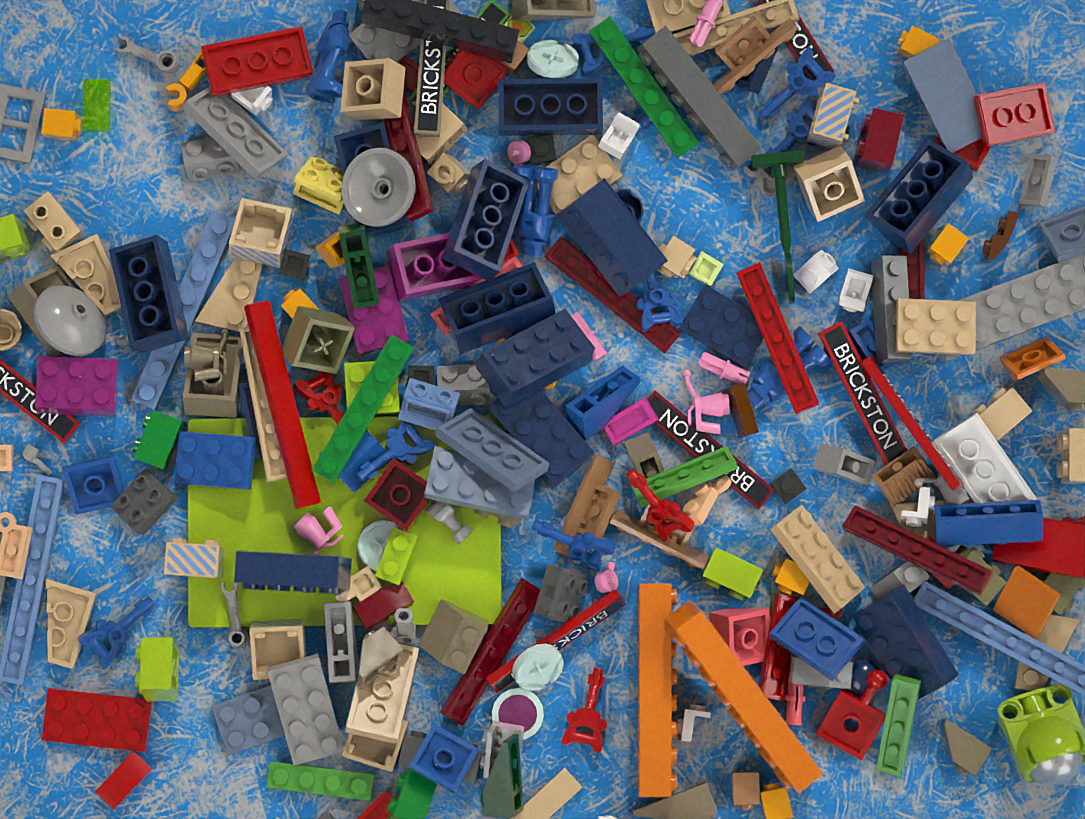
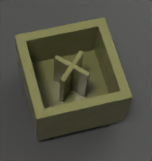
[282,306,355,374]

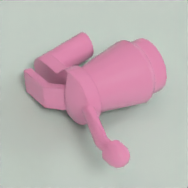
[683,369,730,435]
[293,506,344,555]

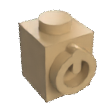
[427,153,470,195]
[658,235,697,279]

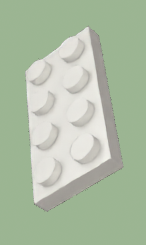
[934,413,1037,503]

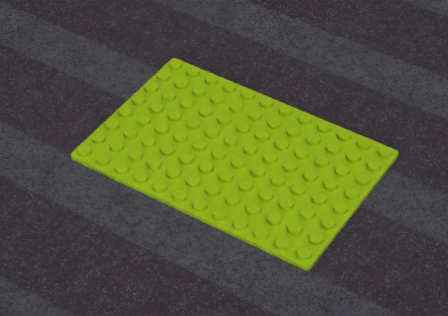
[188,416,502,627]

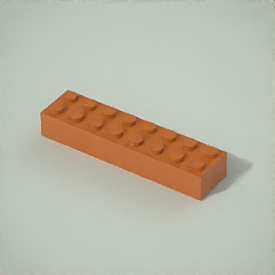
[638,584,677,797]
[665,600,823,794]

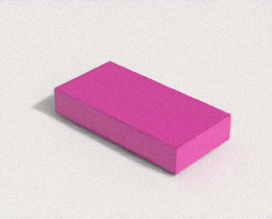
[603,397,659,446]

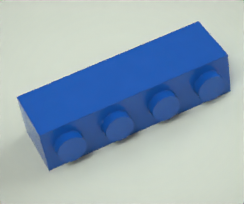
[934,500,1043,547]

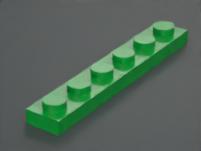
[589,16,699,159]
[312,334,415,484]

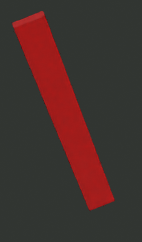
[244,300,321,510]

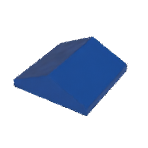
[319,430,386,493]
[62,455,124,515]
[408,724,479,794]

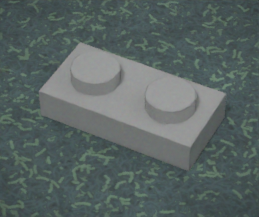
[1019,154,1058,208]

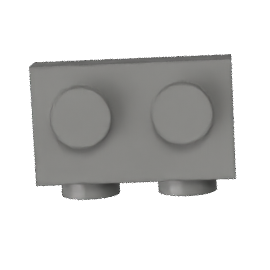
[181,137,240,182]
[437,364,491,406]
[480,721,524,779]

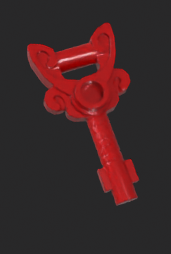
[293,371,343,425]
[626,468,695,542]
[561,667,607,753]

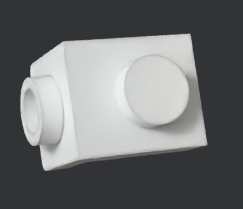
[231,86,273,116]
[598,112,640,159]
[793,250,839,294]
[839,268,873,312]
[901,487,935,527]
[677,704,711,742]

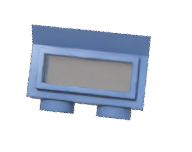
[398,378,460,431]

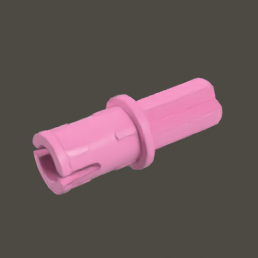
[689,0,723,47]
[571,312,607,362]
[698,352,750,384]

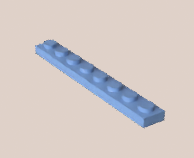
[131,210,235,410]
[0,475,65,685]
[914,581,1085,696]

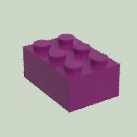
[386,233,480,301]
[338,265,410,357]
[35,356,119,417]

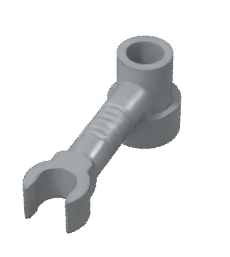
[114,36,179,74]
[221,580,250,649]

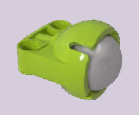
[997,685,1085,785]

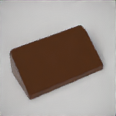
[724,383,759,439]

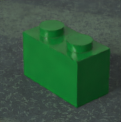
[132,410,185,471]
[386,769,437,819]

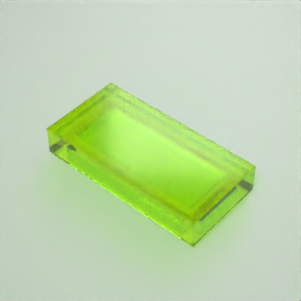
[83,79,111,132]

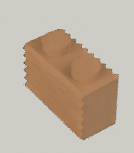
[871,446,935,507]

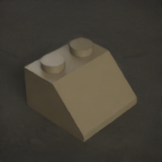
[1036,368,1085,412]
[418,598,488,674]

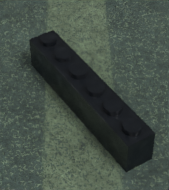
[361,0,520,64]

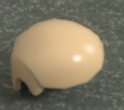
[0,309,22,351]

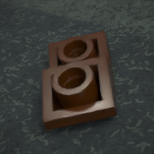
[982,211,1019,263]

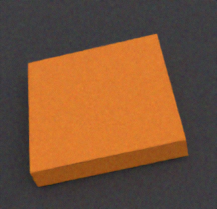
[993,566,1061,639]

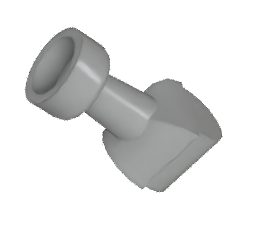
[425,500,473,544]

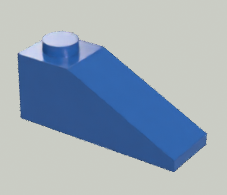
[566,365,641,440]

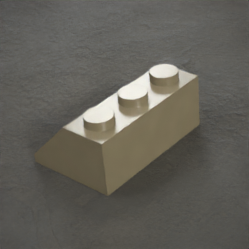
[8,265,75,357]

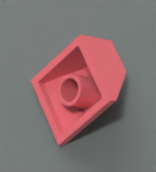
[709,608,770,666]

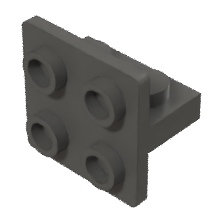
[111,469,178,536]
[533,563,588,623]

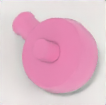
[507,140,531,166]
[595,562,618,594]

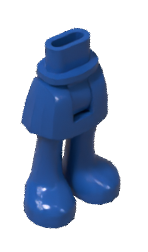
[307,10,349,103]
[512,165,559,256]
[747,326,832,410]

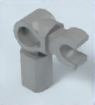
[744,165,797,198]
[374,608,417,645]

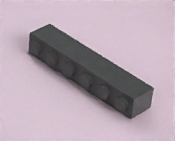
[637,25,762,170]

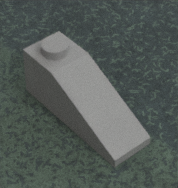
[324,602,359,684]

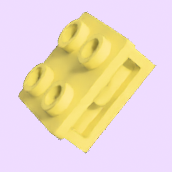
[293,156,345,215]

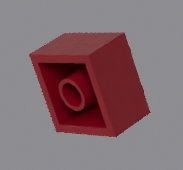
[854,108,904,174]
[364,458,431,532]

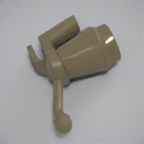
[184,329,229,381]

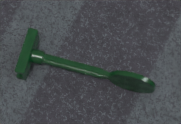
[751,150,805,304]

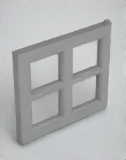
[0,84,47,164]

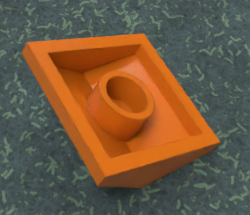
[1000,336,1066,381]

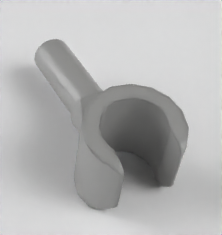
[22,444,52,476]

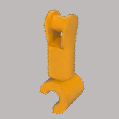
[165,50,207,112]

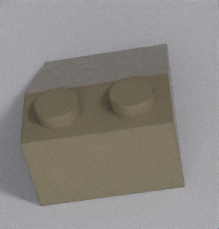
[512,0,596,22]
[183,333,243,418]

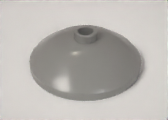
[342,148,415,227]
[33,285,106,356]

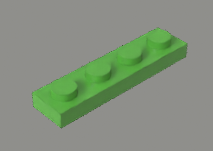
[631,446,738,508]
[876,674,921,777]
[266,761,374,801]

